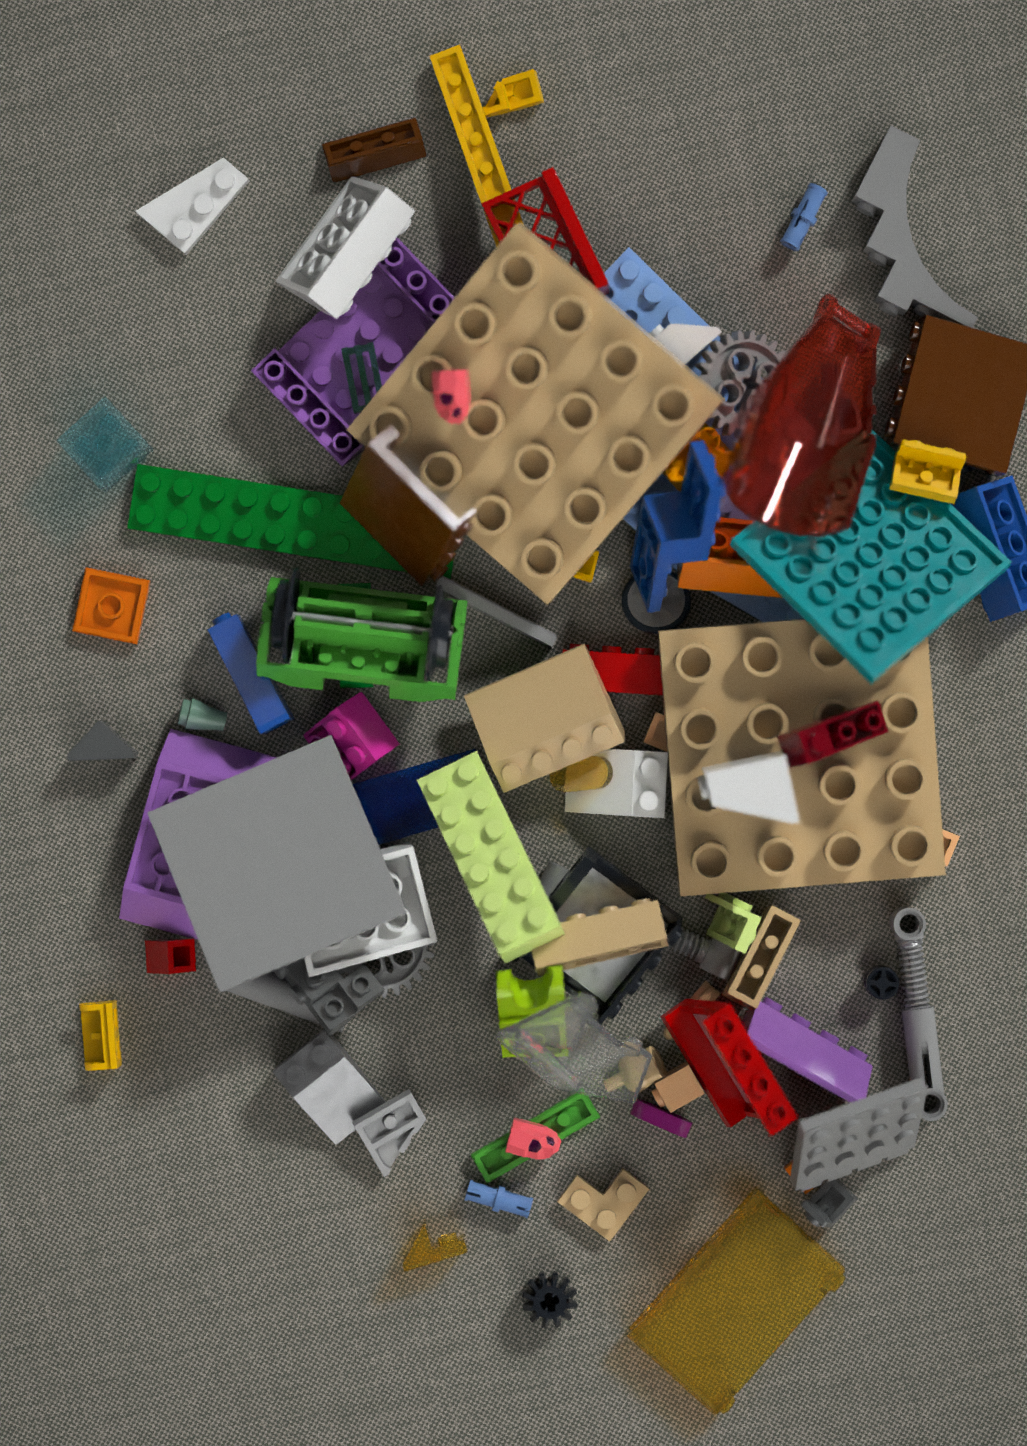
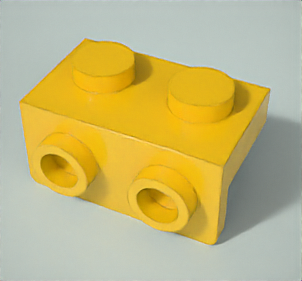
[889,440,966,504]

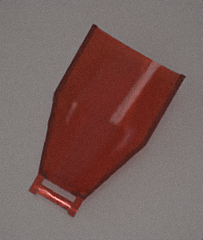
[724,293,881,537]

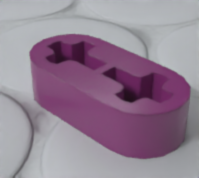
[630,1098,693,1138]

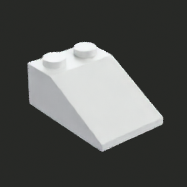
[564,749,668,818]

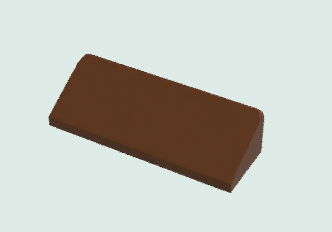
[322,117,426,182]

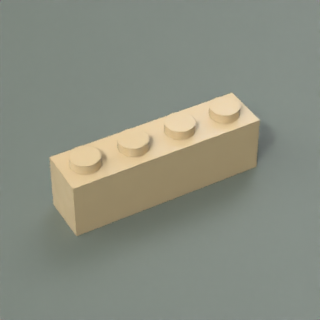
[532,898,668,976]

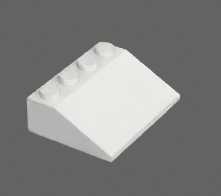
[275,176,415,319]
[304,841,438,977]

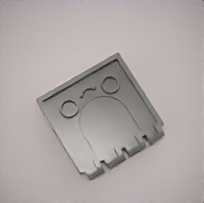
[790,1077,928,1193]

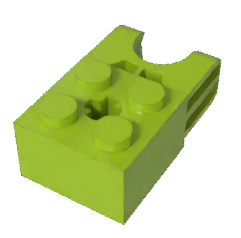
[495,965,568,1058]

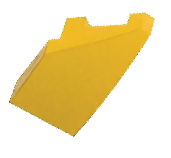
[483,69,544,118]

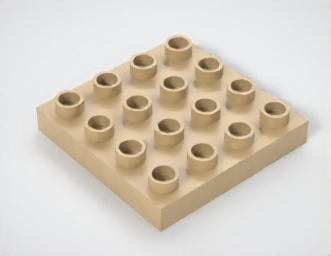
[346,223,725,605]
[658,619,946,896]

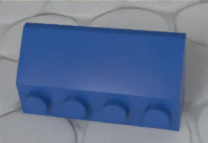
[950,475,1027,622]

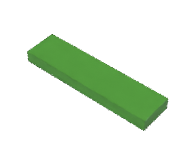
[471,1088,600,1183]

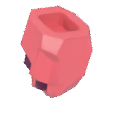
[432,369,471,424]
[505,1118,561,1160]

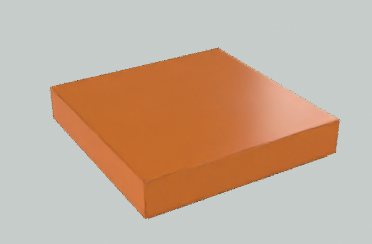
[72,567,151,645]

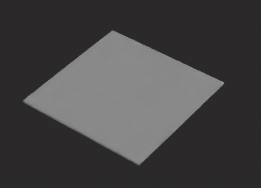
[147,735,407,993]

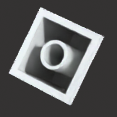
[697,751,800,824]

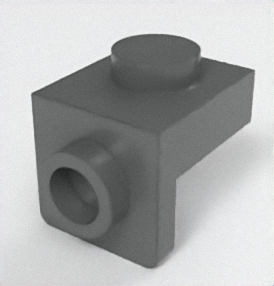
[801,1179,858,1228]

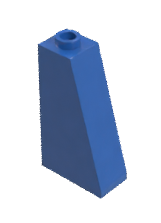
[207,612,295,734]

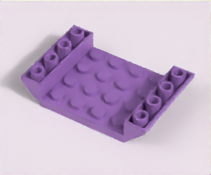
[251,237,455,467]
[119,729,278,940]

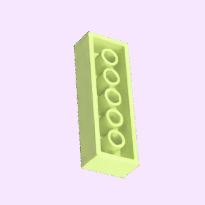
[417,751,565,964]

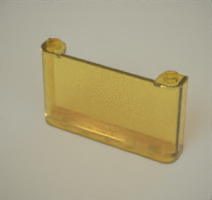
[625,1186,846,1415]

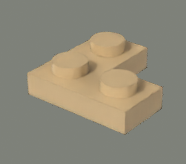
[557,1168,649,1241]

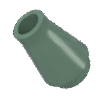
[177,698,227,731]

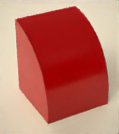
[145,938,196,974]

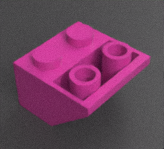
[303,691,400,780]

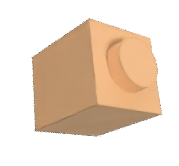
[651,1061,705,1113]

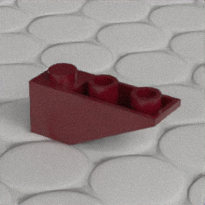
[777,700,889,768]

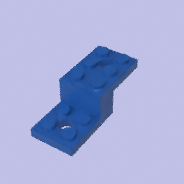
[630,441,725,613]

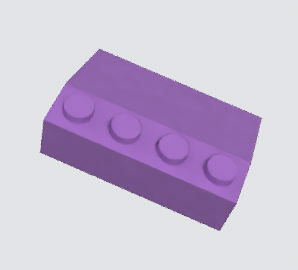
[741,997,873,1103]

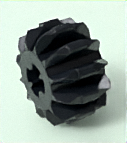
[522,1271,577,1328]

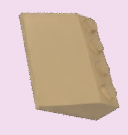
[464,643,625,793]

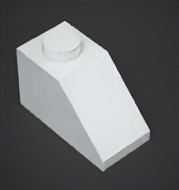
[649,323,722,364]

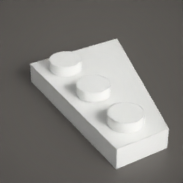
[135,158,249,255]

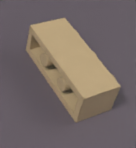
[722,905,801,1010]

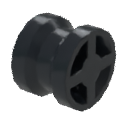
[863,965,899,1000]

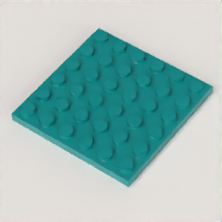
[730,428,1012,685]

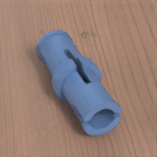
[780,183,828,251]
[464,1179,533,1218]

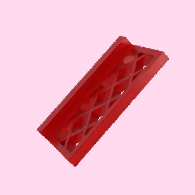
[481,167,610,295]

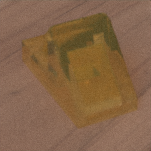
[403,1219,468,1272]

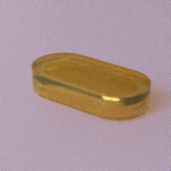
[550,756,613,792]

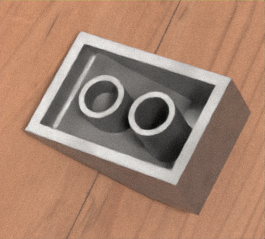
[273,1030,386,1145]

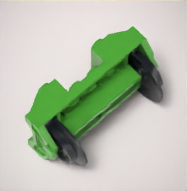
[256,567,468,702]

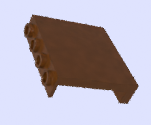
[884,315,1027,477]
[340,425,476,586]

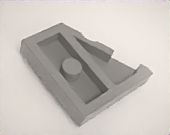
[352,1089,427,1177]

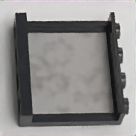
[514,846,683,1025]

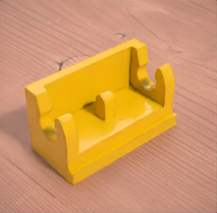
[79,1000,122,1071]

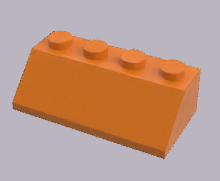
[677,517,783,598]

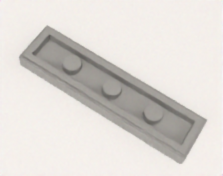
[435,576,557,649]

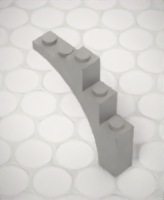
[851,126,978,328]

